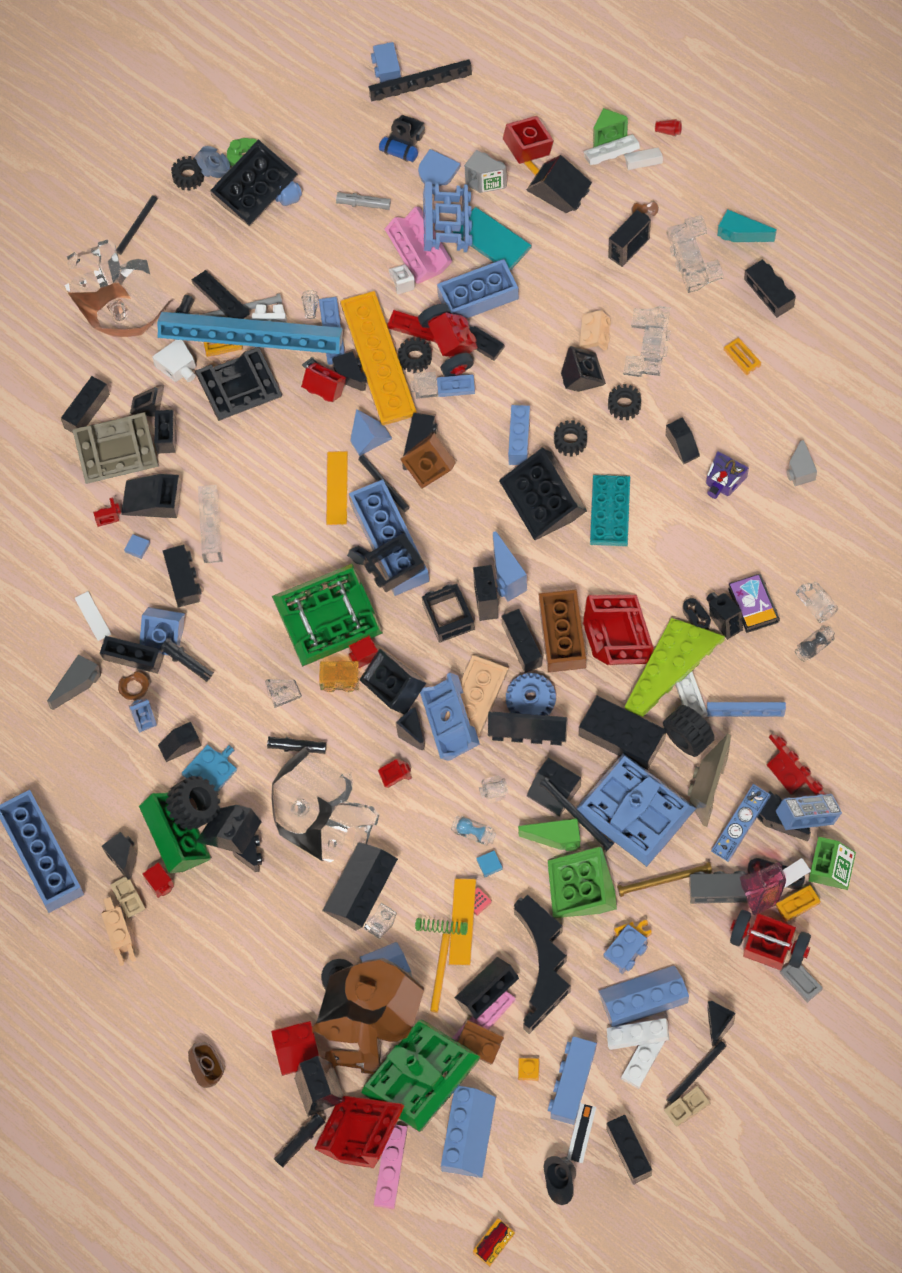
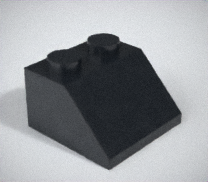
[527,757,581,817]

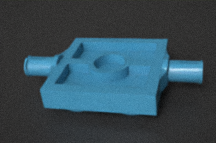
[182,745,237,799]

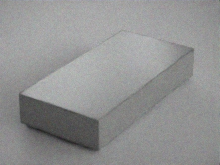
[780,963,823,1003]

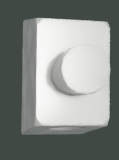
[152,340,196,382]

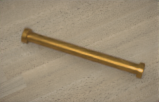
[617,862,712,897]

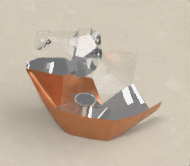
[64,239,173,337]

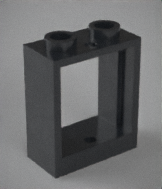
[608,210,651,267]
[364,533,425,592]
[473,565,498,621]
[422,584,474,643]

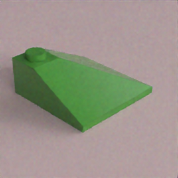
[548,847,617,918]

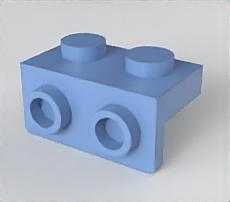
[603,924,648,974]

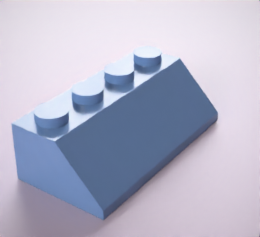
[598,965,689,1027]
[441,1086,496,1178]

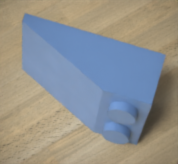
[493,531,527,602]

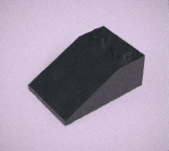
[359,649,426,714]
[197,805,262,854]

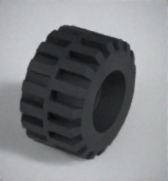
[663,705,715,757]
[166,776,220,830]

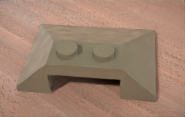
[72,412,158,484]
[688,734,731,827]

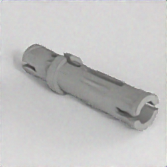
[336,192,391,210]

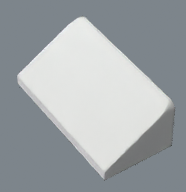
[624,147,663,170]

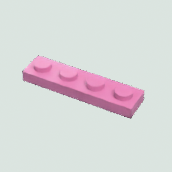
[374,1125,408,1209]

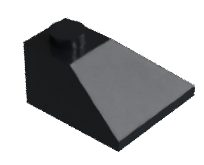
[561,346,606,392]

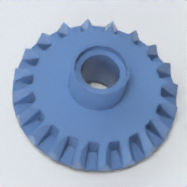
[506,673,556,716]

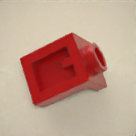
[93,497,121,527]
[378,759,412,788]

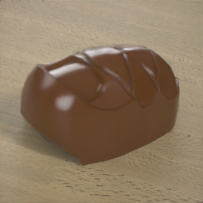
[188,1042,224,1088]

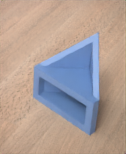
[350,409,392,456]

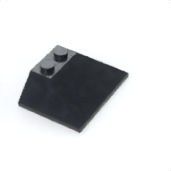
[195,347,282,421]

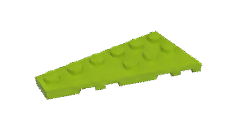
[625,618,725,717]

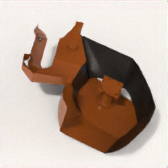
[312,958,424,1074]

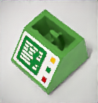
[809,837,856,890]

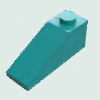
[717,209,777,242]

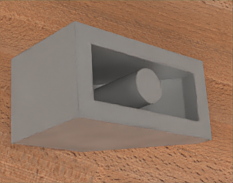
[787,440,817,486]

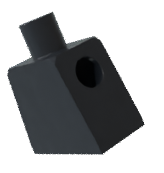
[706,592,743,640]

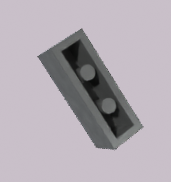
[689,871,751,904]

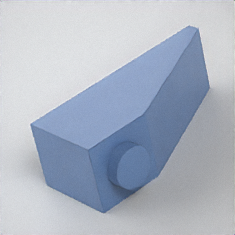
[129,699,157,733]

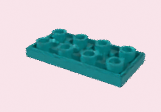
[453,207,531,271]
[590,475,630,546]

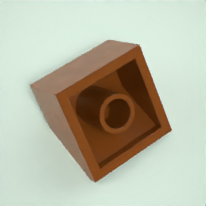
[400,433,456,489]

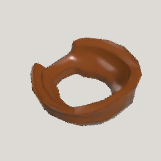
[118,672,149,700]

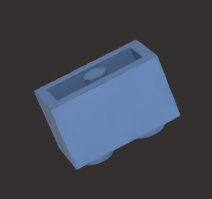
[371,42,401,83]

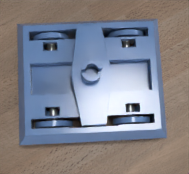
[576,753,696,867]

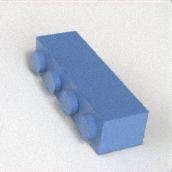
[548,1036,597,1125]

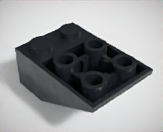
[121,474,182,518]

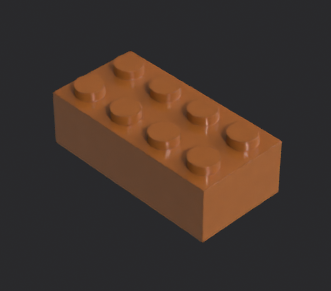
[539,589,586,673]

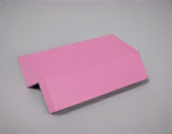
[385,206,453,284]

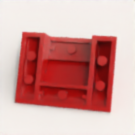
[583,595,654,665]
[314,1096,404,1169]

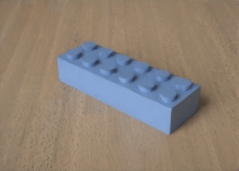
[349,480,429,596]
[0,790,84,913]

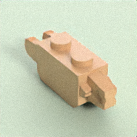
[101,897,136,966]

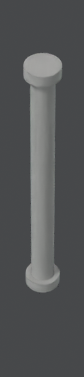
[195,293,282,317]

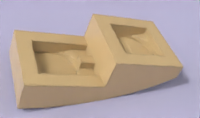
[110,877,146,918]
[664,1086,711,1127]

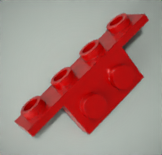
[766,735,826,795]

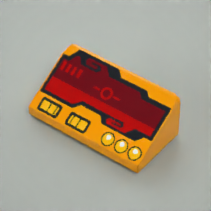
[473,1218,515,1267]

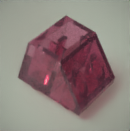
[739,862,787,915]

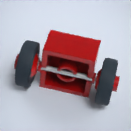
[418,304,478,377]
[730,910,811,971]

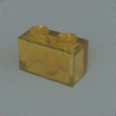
[319,661,360,692]

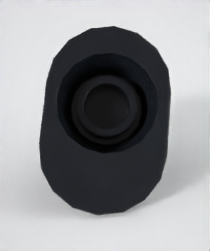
[543,1156,576,1205]

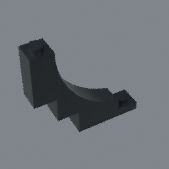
[514,894,571,1034]

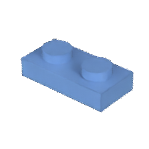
[437,374,475,397]

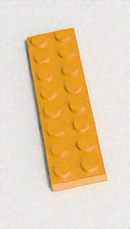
[340,291,417,426]

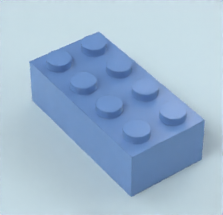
[437,259,519,319]

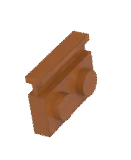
[457,1020,504,1065]

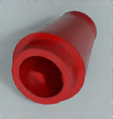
[655,119,682,137]

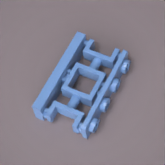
[423,181,472,252]

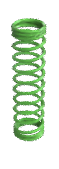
[415,918,468,935]

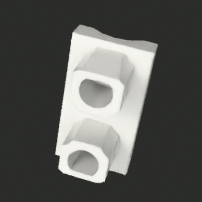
[252,304,287,323]

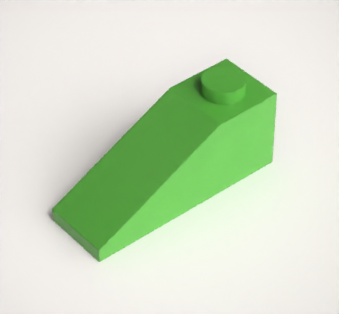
[518,819,580,851]

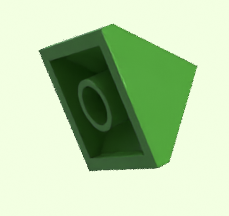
[593,108,628,148]

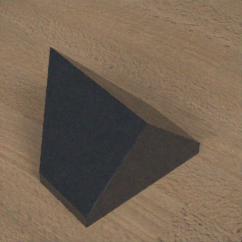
[130,385,164,417]
[396,707,425,750]
[707,1001,736,1046]

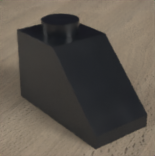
[665,417,700,465]
[158,722,201,762]
[101,832,136,880]

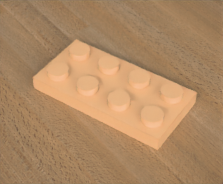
[444,655,508,737]

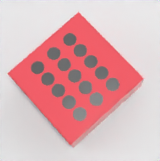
[474,887,492,916]

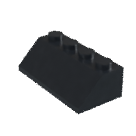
[488,711,568,746]
[322,842,398,931]

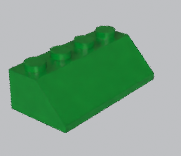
[139,793,211,873]

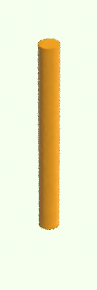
[430,933,450,1013]

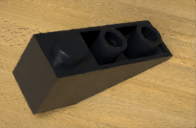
[757,791,811,841]

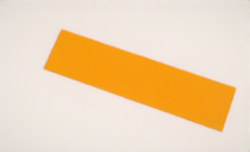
[326,451,348,525]
[449,879,476,965]

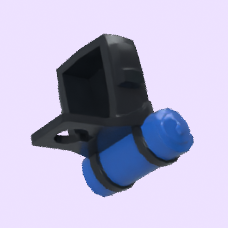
[379,115,425,162]

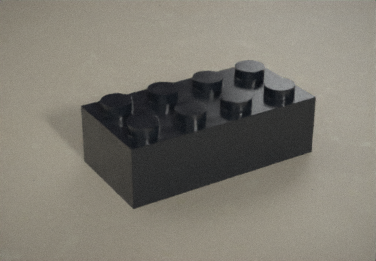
[579,696,666,770]

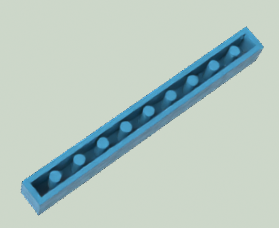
[157,312,343,354]

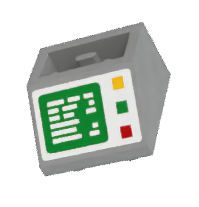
[464,150,507,193]

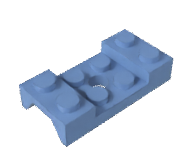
[420,673,480,761]

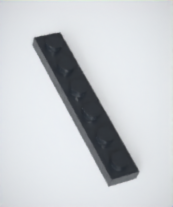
[368,59,472,102]

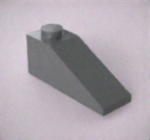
[47,654,100,710]

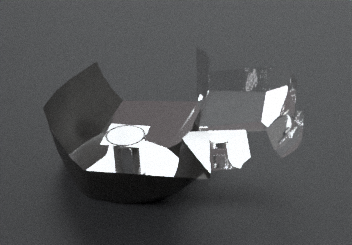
[271,747,379,863]

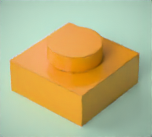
[518,1058,539,1081]

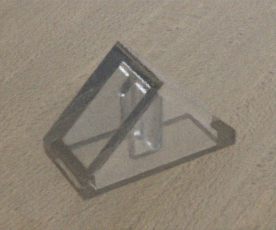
[265,679,302,708]

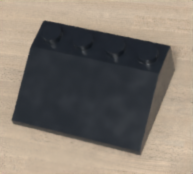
[210,139,298,226]
[499,448,587,540]

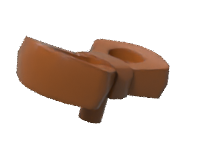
[631,201,659,216]

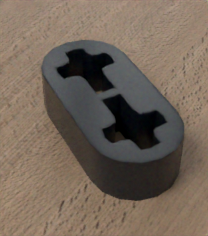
[683,598,711,630]

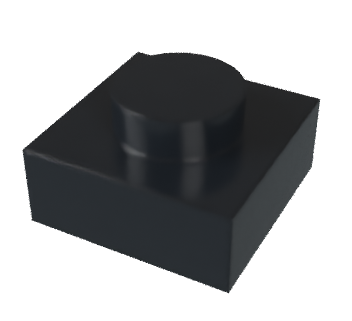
[347,545,370,565]

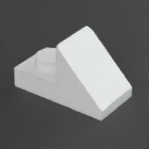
[388,264,414,295]

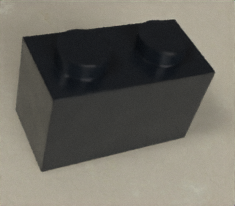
[154,410,176,454]

